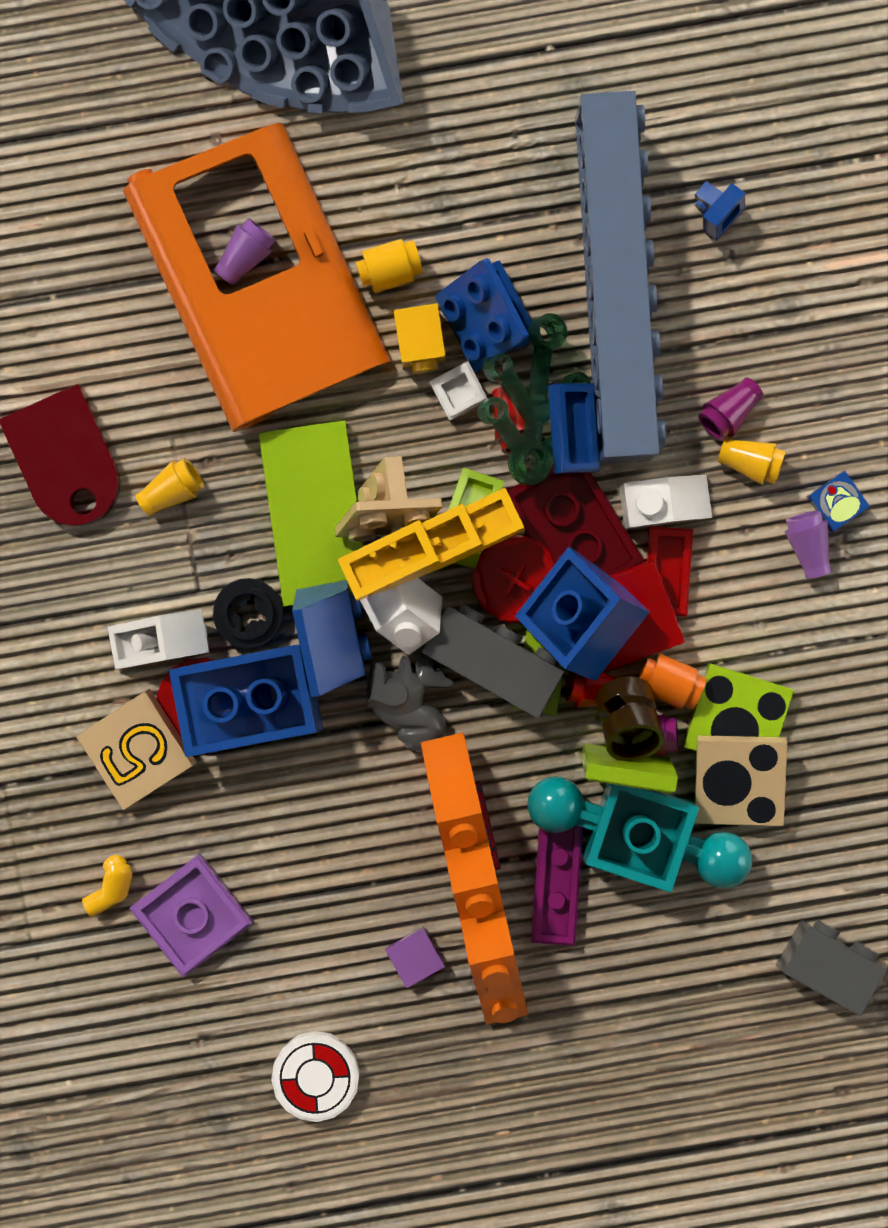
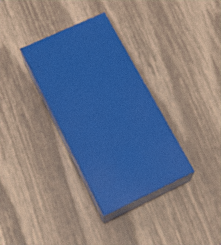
[548,383,600,474]

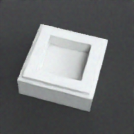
[429,361,488,422]

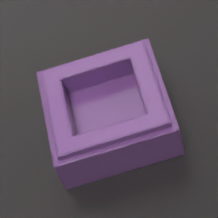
[385,926,445,988]

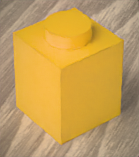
[394,303,446,374]

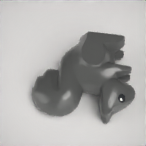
[366,654,453,753]

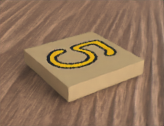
[76,689,197,810]

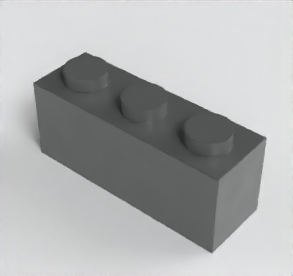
[422,603,566,718]

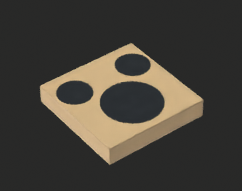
[695,735,787,826]

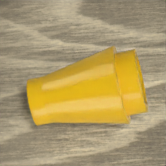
[717,437,786,486]
[136,458,204,516]

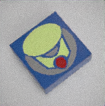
[806,471,870,532]

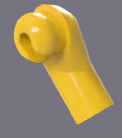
[82,855,133,918]

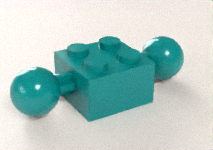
[527,776,752,892]

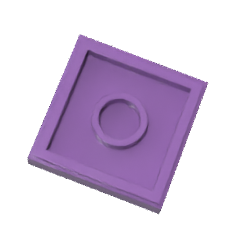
[129,853,254,977]

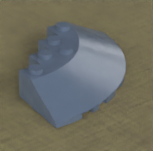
[124,0,404,113]

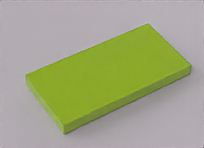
[258,420,364,607]

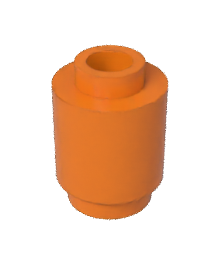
[638,653,706,710]

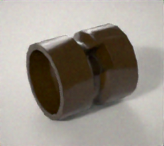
[596,676,664,761]

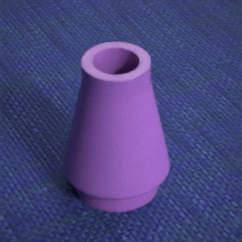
[214,218,276,286]
[785,511,832,579]

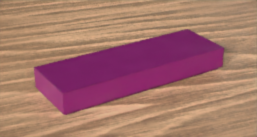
[531,825,583,946]

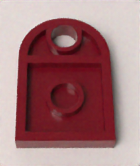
[0,384,121,526]

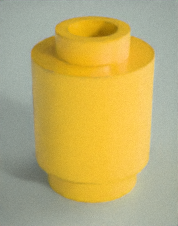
[356,239,423,293]

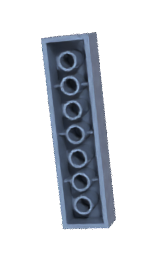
[575,91,666,465]

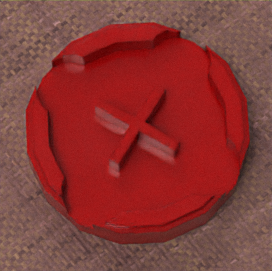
[472,535,556,623]

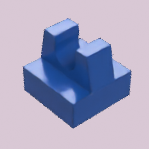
[694,181,746,241]

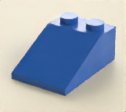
[169,644,324,757]

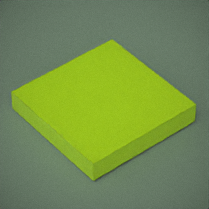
[581,743,678,794]

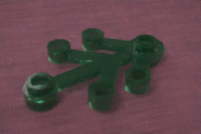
[478,313,591,486]

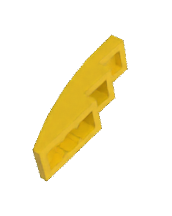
[337,488,525,601]

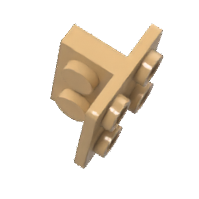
[335,456,443,542]

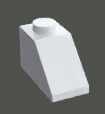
[619,475,712,530]
[360,578,442,655]
[108,609,209,670]

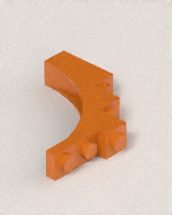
[420,732,529,1025]

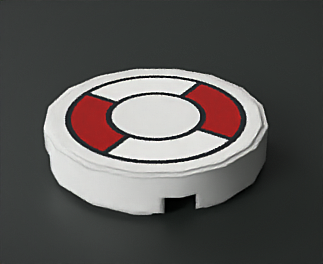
[271,1031,360,1122]

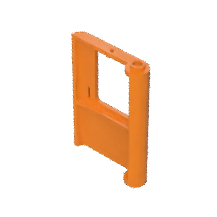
[123,123,392,432]

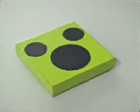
[682,663,794,751]

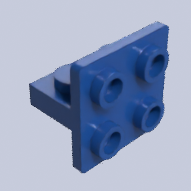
[436,258,540,372]

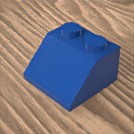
[515,547,650,681]
[292,580,372,697]

